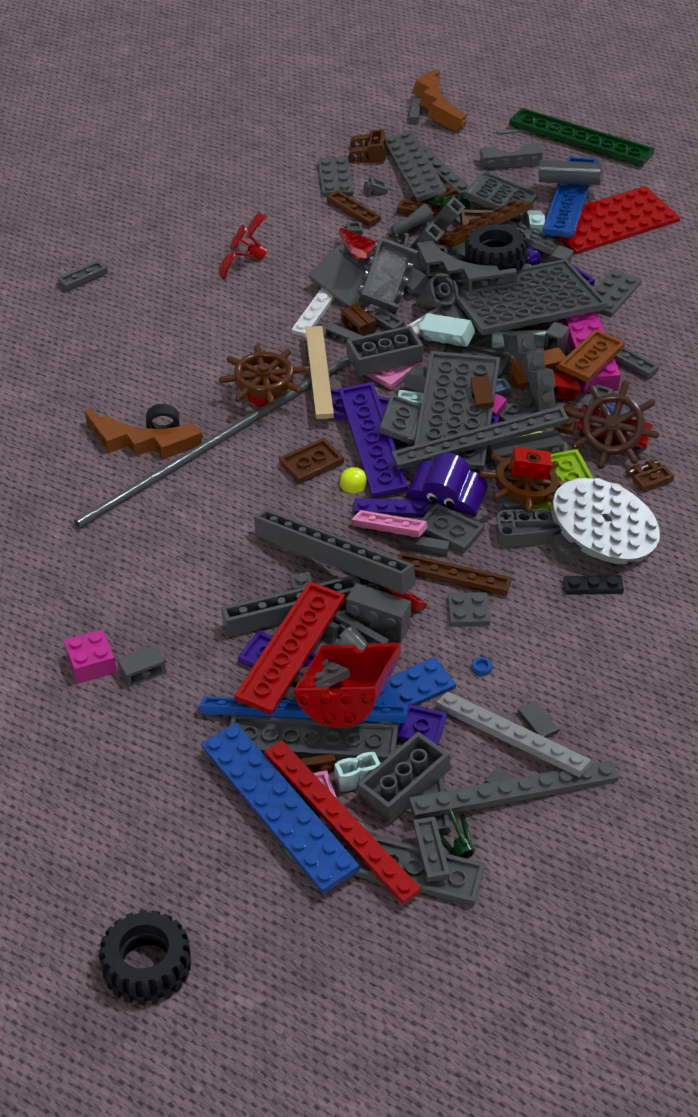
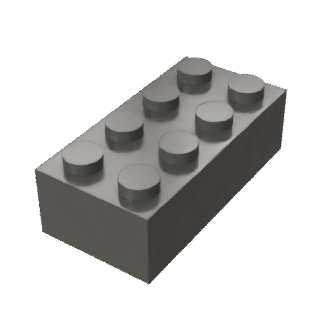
[346,325,423,376]
[358,732,451,823]

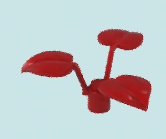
[219,213,268,280]

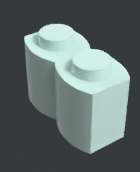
[334,752,380,792]

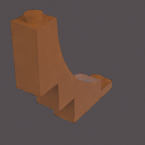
[412,69,467,132]
[84,408,203,460]

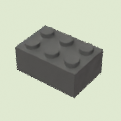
[346,583,411,643]

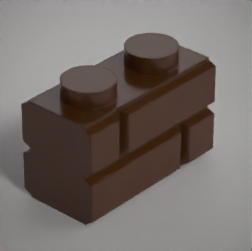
[341,303,377,336]

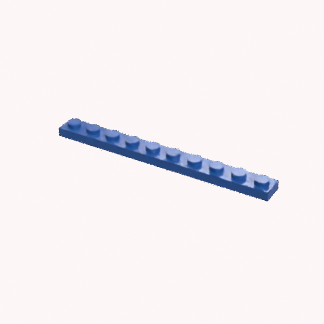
[199,696,409,724]

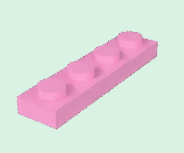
[352,510,428,537]

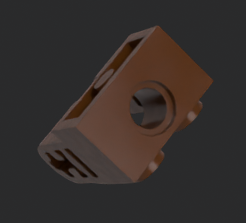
[348,129,387,162]

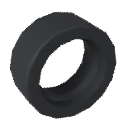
[146,404,180,429]

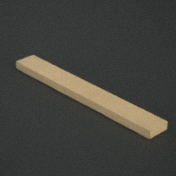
[306,326,334,419]

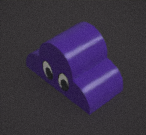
[406,453,488,516]

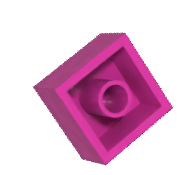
[64,629,116,684]

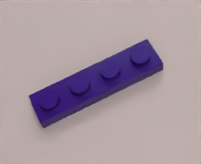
[354,498,429,517]

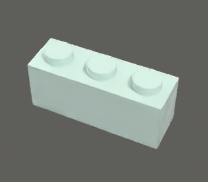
[419,313,475,347]

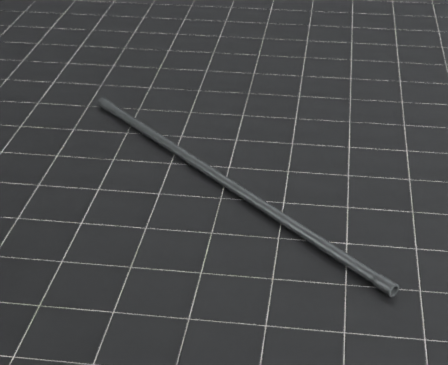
[74,356,350,529]

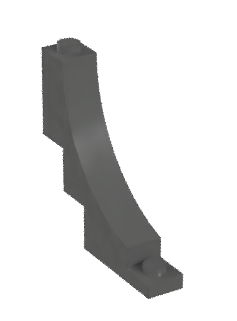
[417,240,517,293]

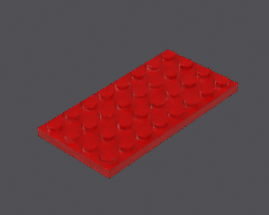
[545,186,680,255]

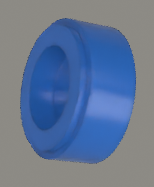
[472,657,492,676]

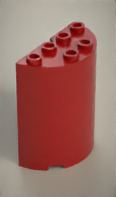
[293,643,401,728]

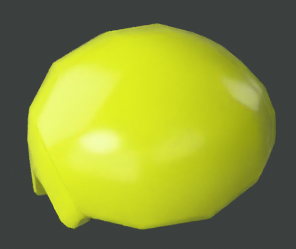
[339,467,367,493]

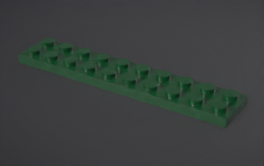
[509,108,655,166]

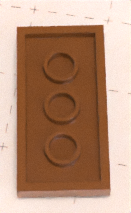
[558,329,625,383]

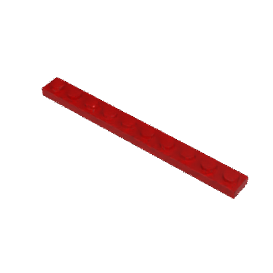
[265,740,421,905]

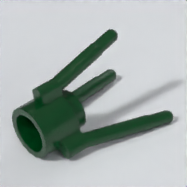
[440,808,475,858]

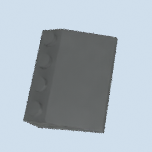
[308,244,392,308]

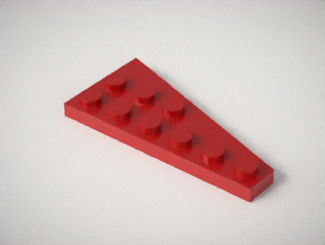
[338,227,378,260]

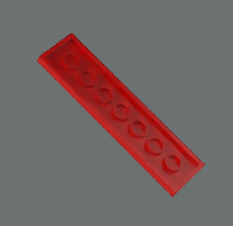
[234,581,345,715]

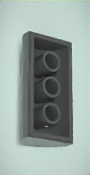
[539,160,603,186]

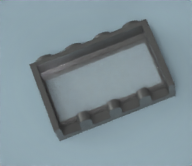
[358,237,418,314]

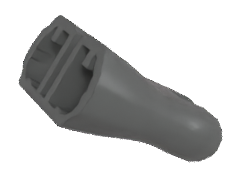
[388,203,434,238]

